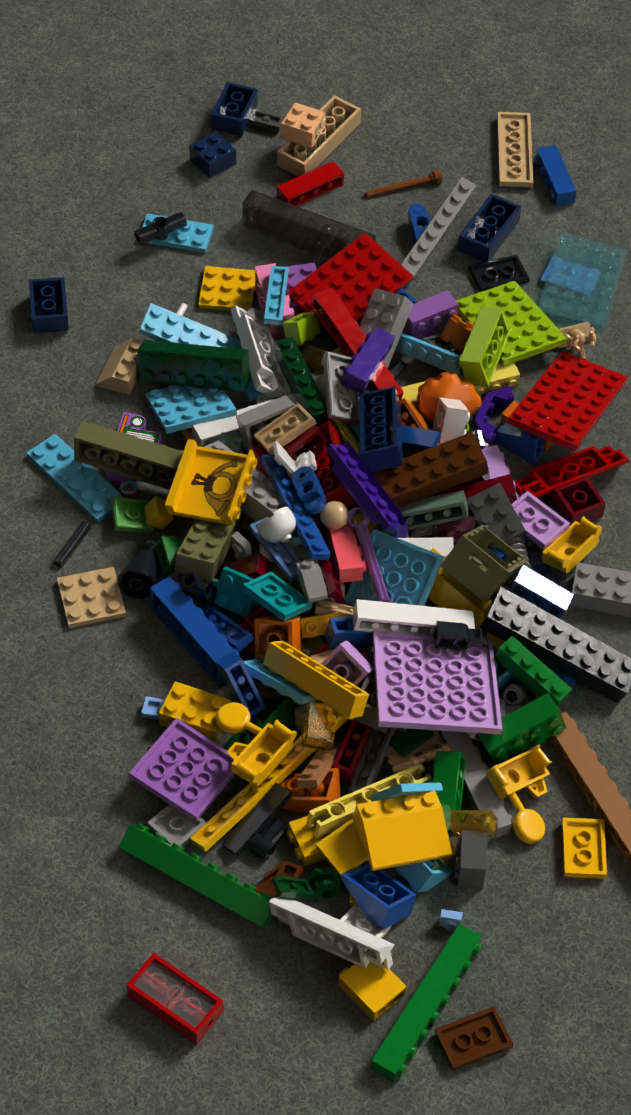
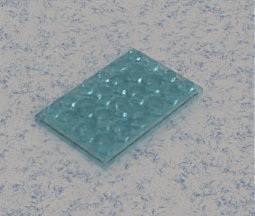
[538,232,627,331]

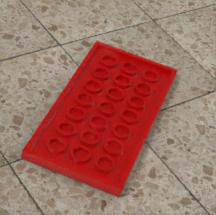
[507,351,628,451]

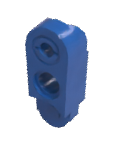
[407,203,431,245]
[292,466,327,514]

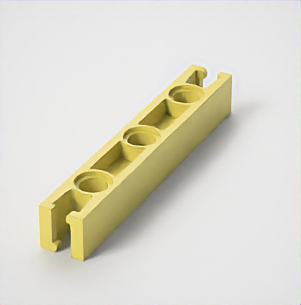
[306,763,432,839]

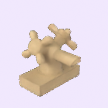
[558,322,596,359]

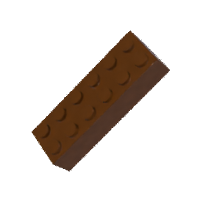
[371,432,488,508]

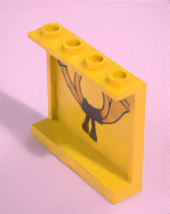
[165,439,257,526]

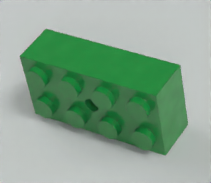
[477,692,567,765]

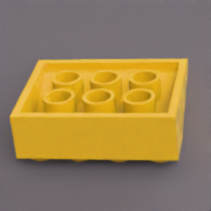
[352,790,452,871]

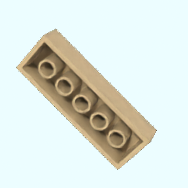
[277,95,361,177]

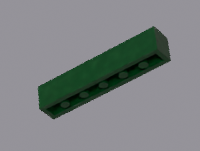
[275,337,329,427]

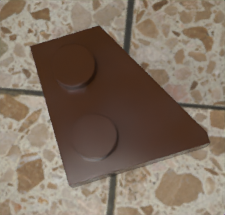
[251,860,304,898]

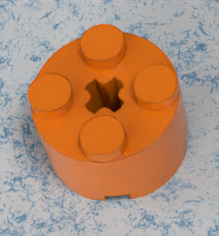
[440,314,474,351]

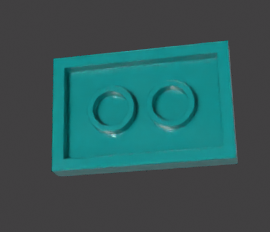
[242,572,313,622]

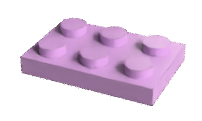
[512,491,570,549]

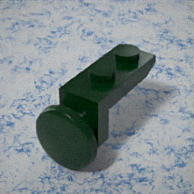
[271,867,341,901]

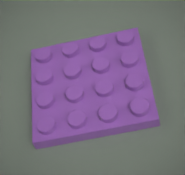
[128,718,235,822]

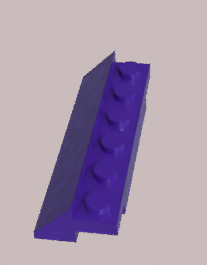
[326,440,409,538]

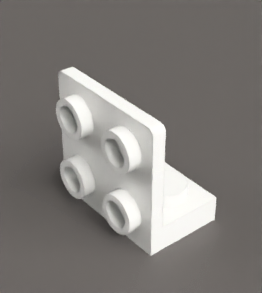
[273,441,317,479]

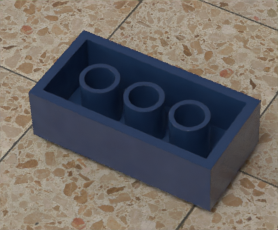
[458,194,521,262]

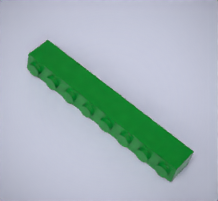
[118,823,274,927]
[371,923,483,1082]

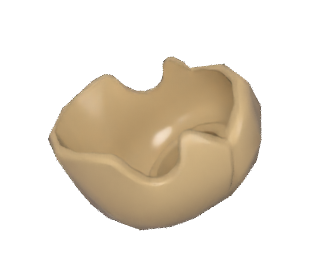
[320,501,349,530]

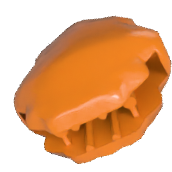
[416,372,482,423]

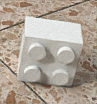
[432,397,470,443]

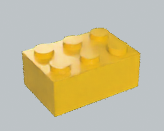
[159,681,231,743]

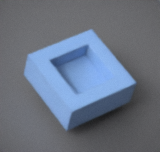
[141,696,165,720]
[439,909,463,930]

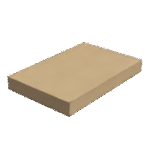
[253,403,316,455]

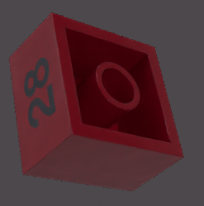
[552,476,606,525]

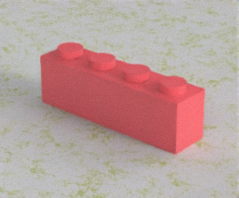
[325,518,366,583]

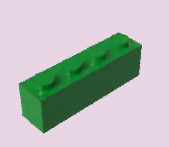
[494,636,572,707]
[431,751,466,837]

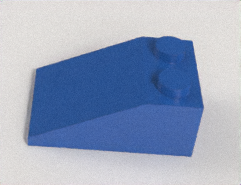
[341,861,416,929]

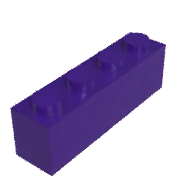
[342,327,395,394]

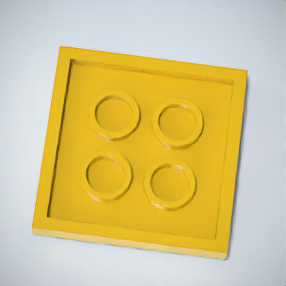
[198,266,255,311]

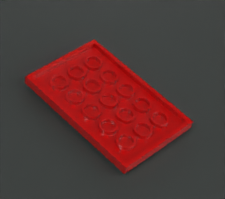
[287,233,413,336]

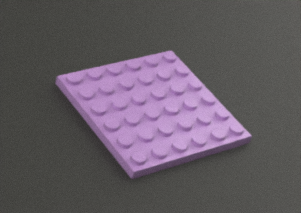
[373,631,502,734]

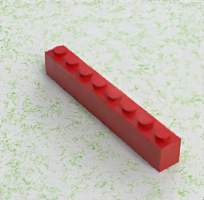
[311,288,404,401]

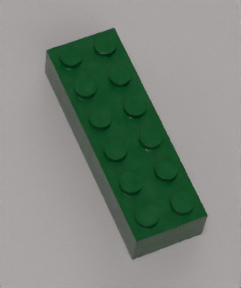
[137,340,250,392]

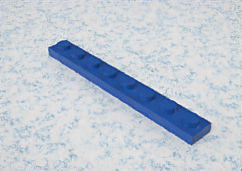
[261,454,331,560]

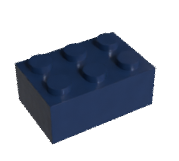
[211,82,258,136]
[29,277,69,333]

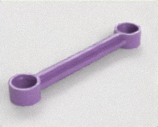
[347,508,394,603]

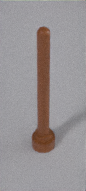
[364,169,442,198]

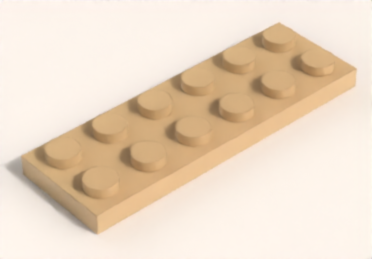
[497,112,533,188]

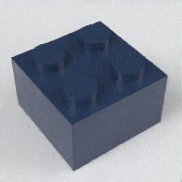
[189,132,236,178]

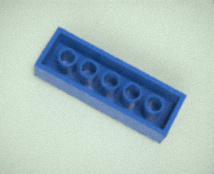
[150,576,240,688]

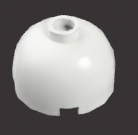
[256,507,296,544]

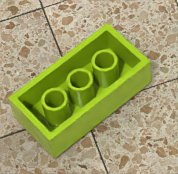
[459,307,510,387]

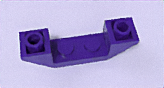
[474,386,515,446]

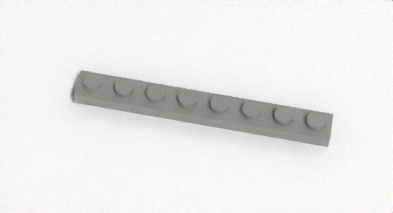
[401,177,476,284]

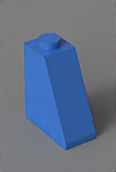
[496,422,545,464]

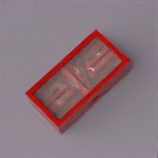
[126,953,224,1045]

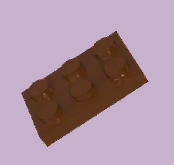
[434,1006,513,1071]

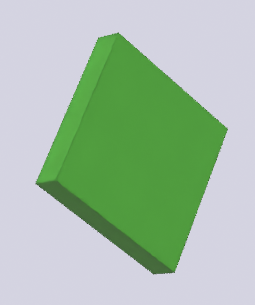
[111,497,153,534]

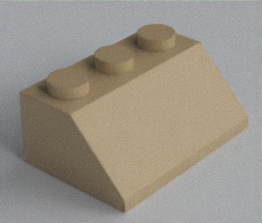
[96,338,143,395]

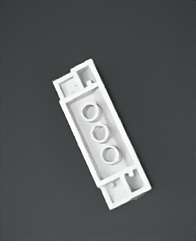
[230,305,291,400]
[269,897,395,970]

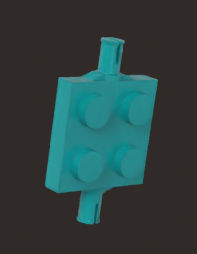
[207,567,265,617]

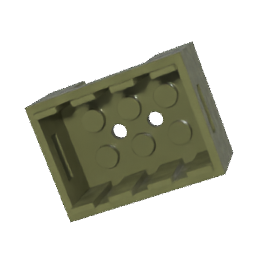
[440,525,528,603]

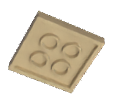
[57,567,126,628]

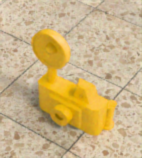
[537,508,602,573]
[216,702,297,786]
[485,744,552,844]

